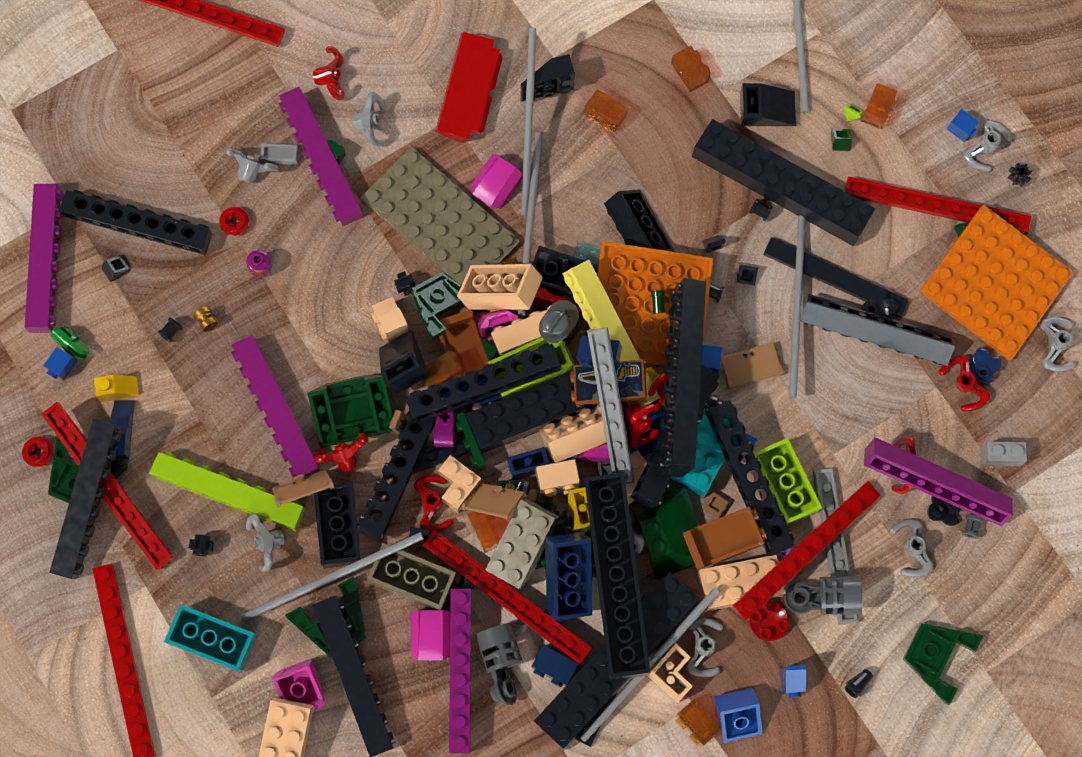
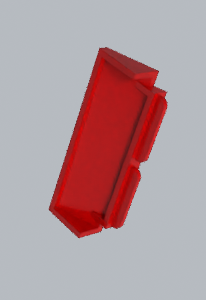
[435,32,503,143]

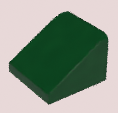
[831,129,852,151]
[327,139,346,165]
[481,338,499,362]

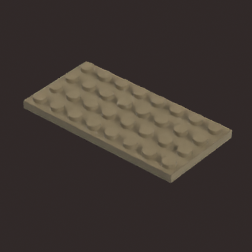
[360,147,520,286]

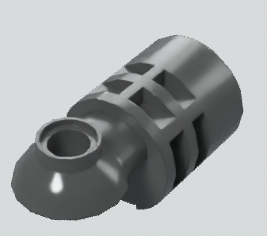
[784,576,862,615]
[475,623,523,705]

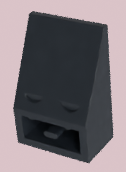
[520,54,575,102]
[740,83,796,126]
[379,330,429,394]

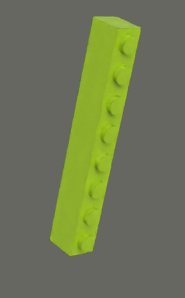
[149,452,306,532]

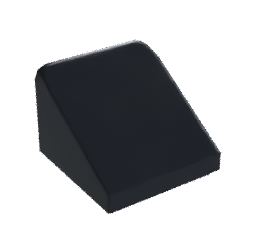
[702,235,726,253]
[102,255,130,282]
[736,262,758,286]
[409,527,431,540]

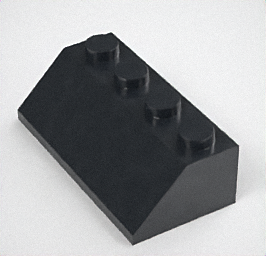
[604,190,675,252]
[532,246,598,298]
[314,482,361,569]

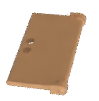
[721,342,784,390]
[272,470,334,508]
[461,483,525,520]

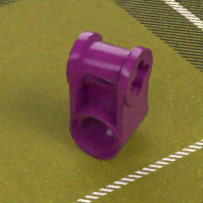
[434,411,456,447]

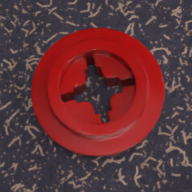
[219,207,250,236]
[22,436,54,467]

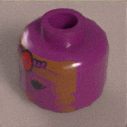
[246,250,272,277]

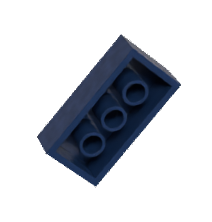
[545,532,592,621]

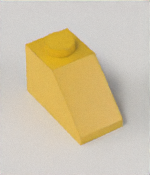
[94,375,140,402]
[568,487,590,532]

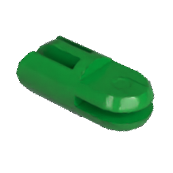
[50,326,90,360]

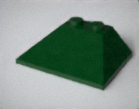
[307,375,394,448]
[630,486,700,579]

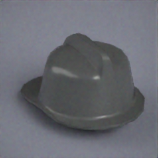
[539,300,579,343]

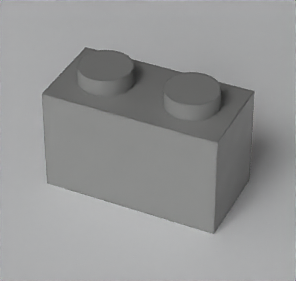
[981,442,1027,466]

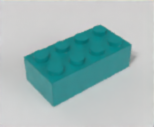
[671,408,736,498]
[164,604,258,674]

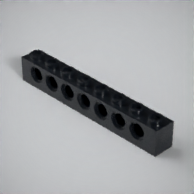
[59,190,213,255]
[405,343,562,423]
[357,390,443,542]
[704,400,794,556]

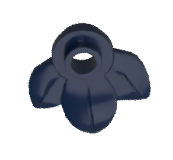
[964,347,1001,384]

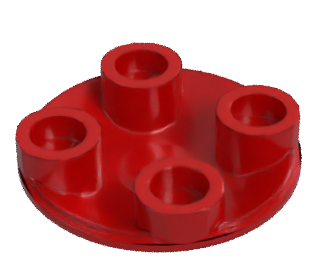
[749,601,789,641]

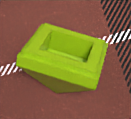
[844,103,864,121]

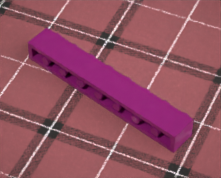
[278,87,363,227]
[25,184,63,333]
[231,335,320,477]
[864,437,1013,526]
[449,589,471,753]

